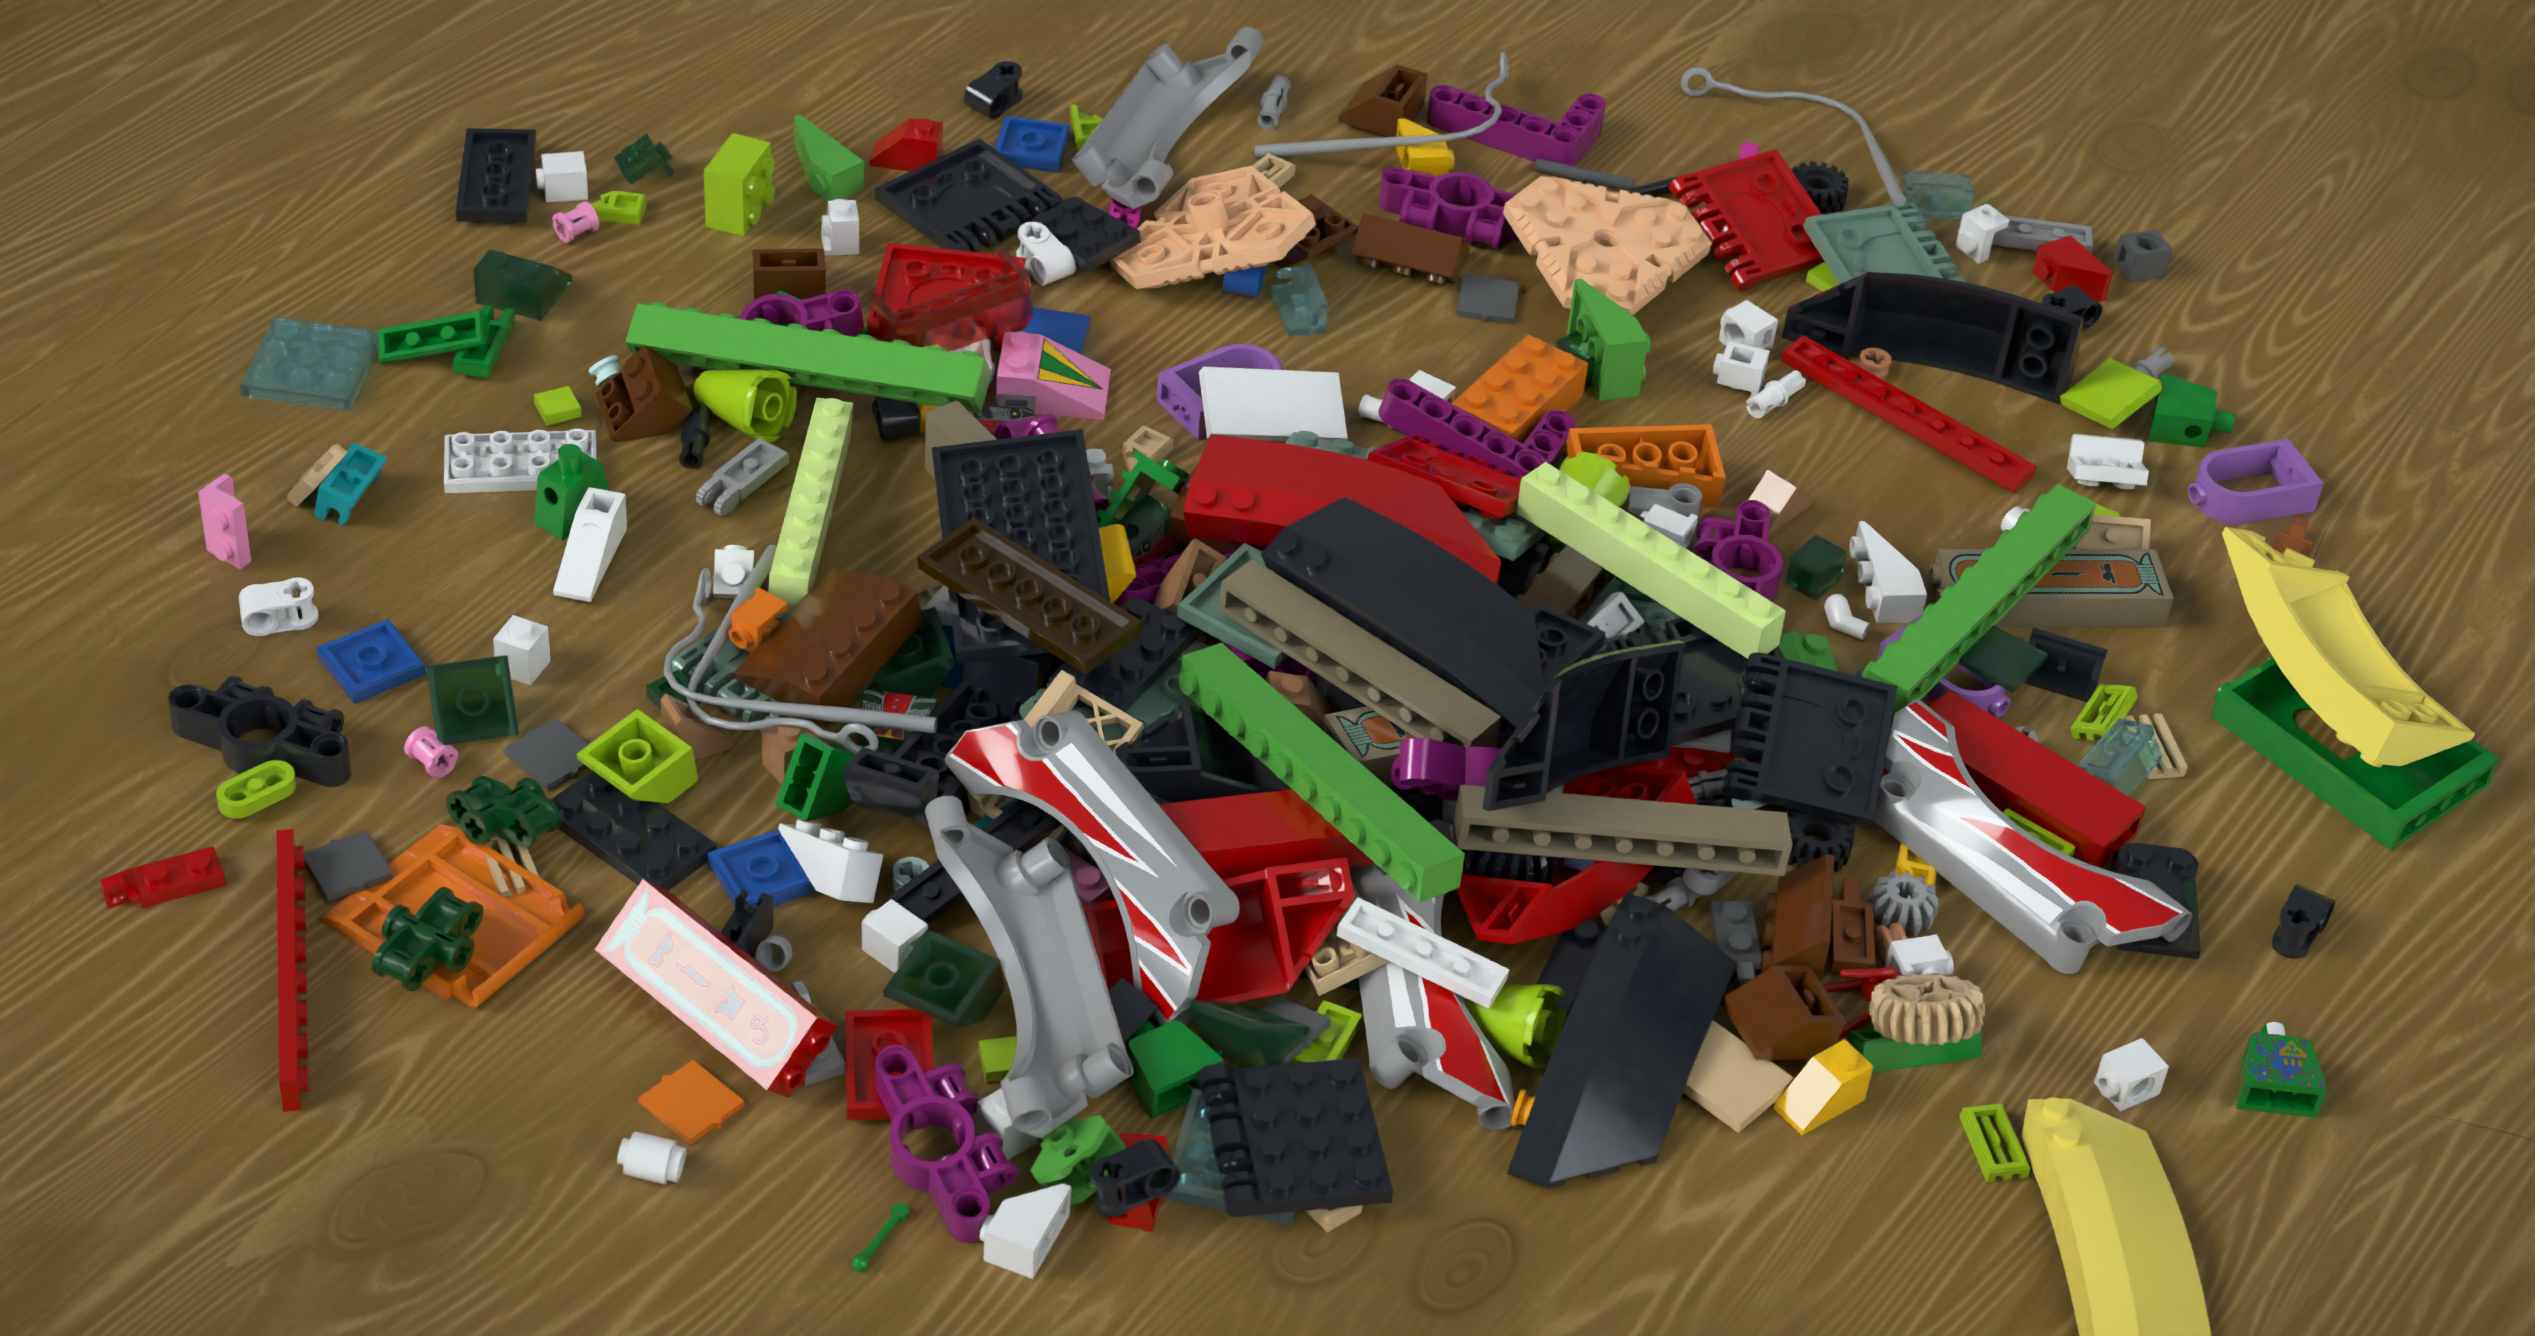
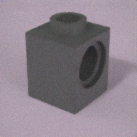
[2113,230,2172,282]

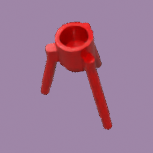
[1822,966,1902,1040]

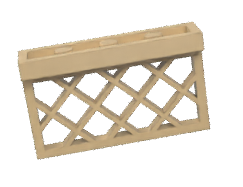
[967,670,1144,845]

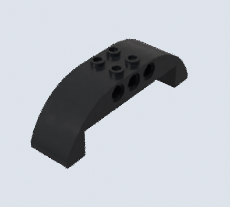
[844,653,1054,829]

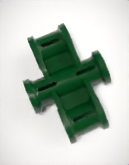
[446,776,561,848]
[372,887,484,992]

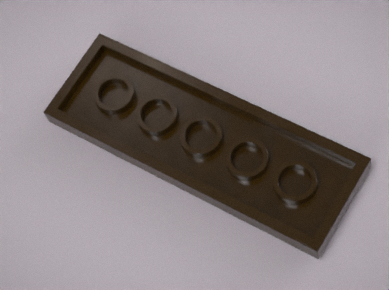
[917,517,1143,675]

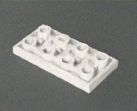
[1199,367,1348,442]
[444,428,597,493]

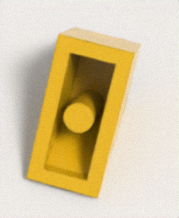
[1396,118,1454,176]
[1774,1039,1874,1136]

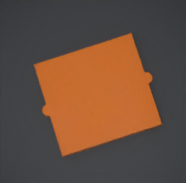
[638,1060,745,1145]

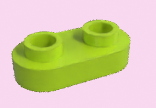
[216,760,296,819]

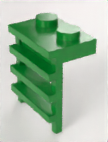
[1096,450,1190,531]

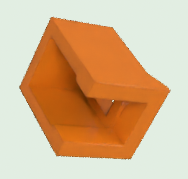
[729,587,788,653]

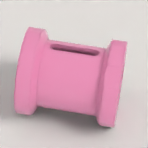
[552,201,599,243]
[404,726,459,778]

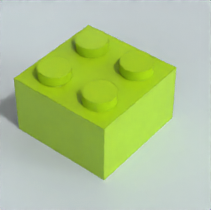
[704,133,775,237]

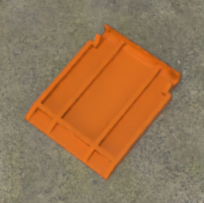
[321,824,585,1008]

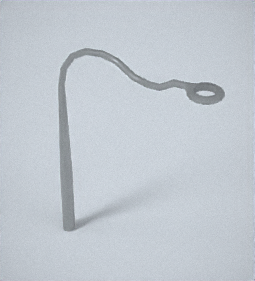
[1255,51,1509,159]
[1681,67,1906,207]
[686,545,878,754]
[663,568,938,733]

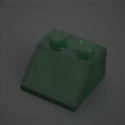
[473,249,572,321]
[883,929,1005,1028]

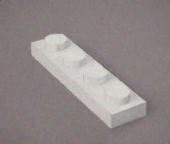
[1336,897,1510,1009]

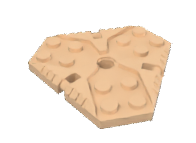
[1109,166,1316,289]
[1503,176,1711,315]

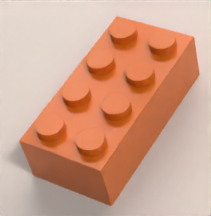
[1451,334,1588,444]

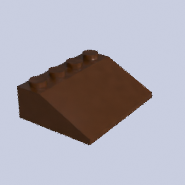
[732,569,924,727]

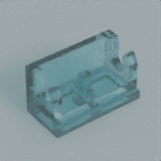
[1901,171,1974,220]
[1271,263,1328,337]
[2077,718,2162,796]

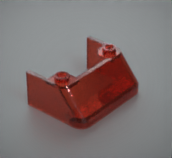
[870,248,1033,352]

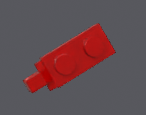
[100,846,226,908]

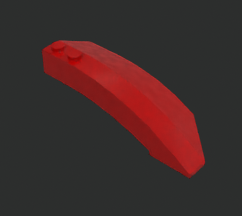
[1183,434,1501,584]
[1456,766,1697,944]
[1082,857,1355,1021]

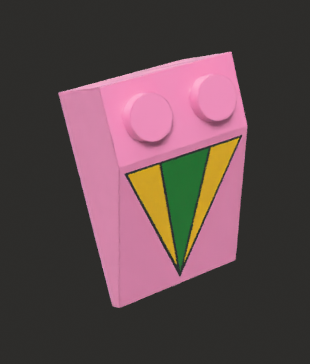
[996,331,1111,420]

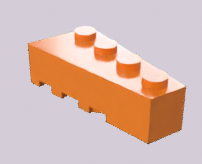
[1563,424,1726,508]

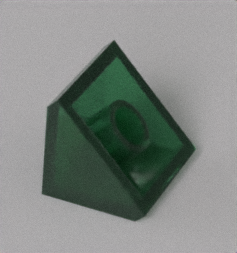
[875,607,955,703]
[426,655,519,745]
[1190,999,1310,1067]

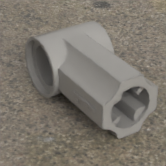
[1626,483,1702,520]

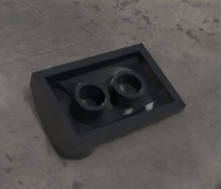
[2111,843,2201,959]

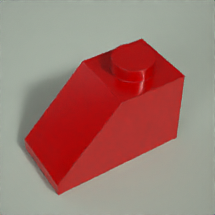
[870,118,943,172]
[2032,235,2113,302]

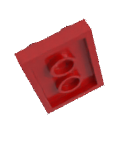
[845,1009,934,1120]

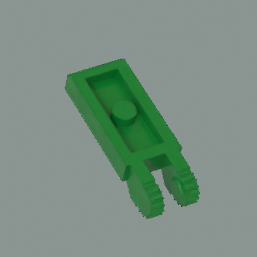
[453,305,516,378]

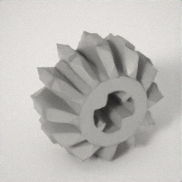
[1868,870,1939,938]

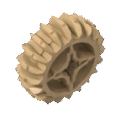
[1870,973,1985,1046]

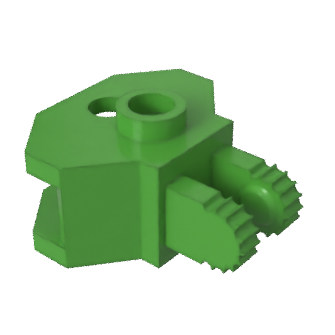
[1030,1115,1127,1205]

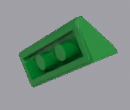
[377,310,490,364]
[1847,1028,1982,1073]

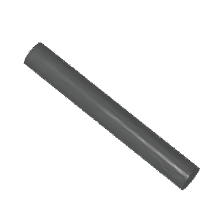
[1535,158,1635,191]

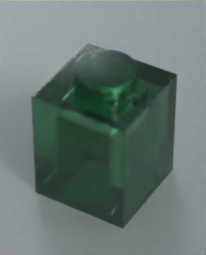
[1785,534,1847,601]

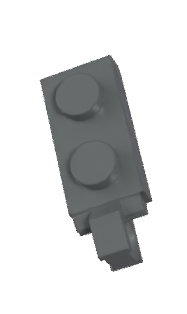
[1709,900,1762,990]

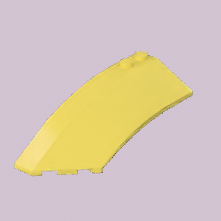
[2222,527,2475,767]
[2021,1097,2212,1336]

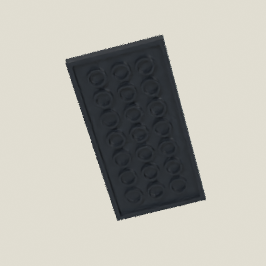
[932,429,1110,664]

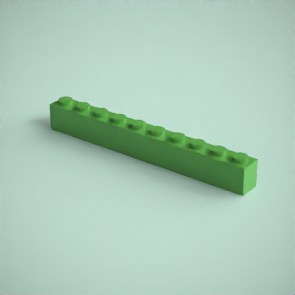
[625,302,992,413]
[1862,484,2097,715]
[1179,643,1465,903]

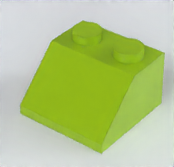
[577,709,698,804]

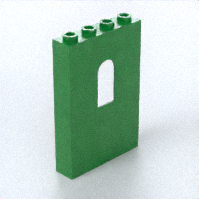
[2212,655,2499,851]

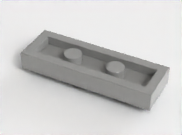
[1992,215,2093,253]

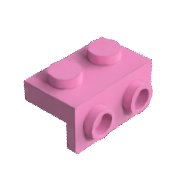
[198,474,251,569]

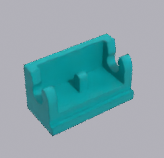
[314,442,388,526]

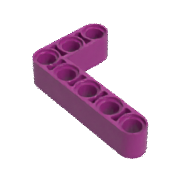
[1427,85,1606,166]
[1378,378,1576,477]

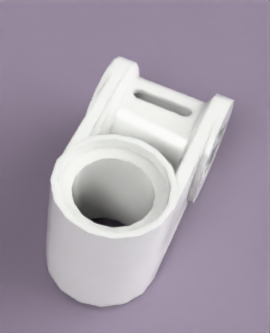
[1016,222,1076,286]
[239,578,319,636]

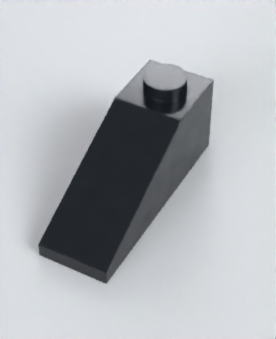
[1536,919,1608,1020]

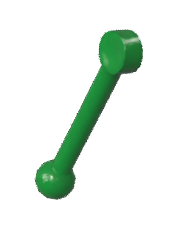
[851,1203,909,1272]

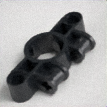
[168,675,352,787]

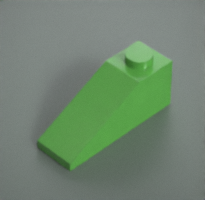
[794,114,864,201]

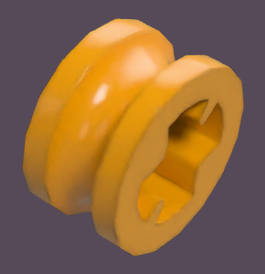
[1511,1089,1536,1127]

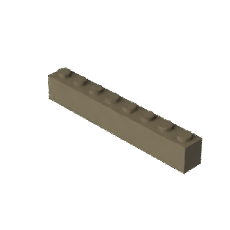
[1219,559,1501,748]
[1454,785,1792,876]

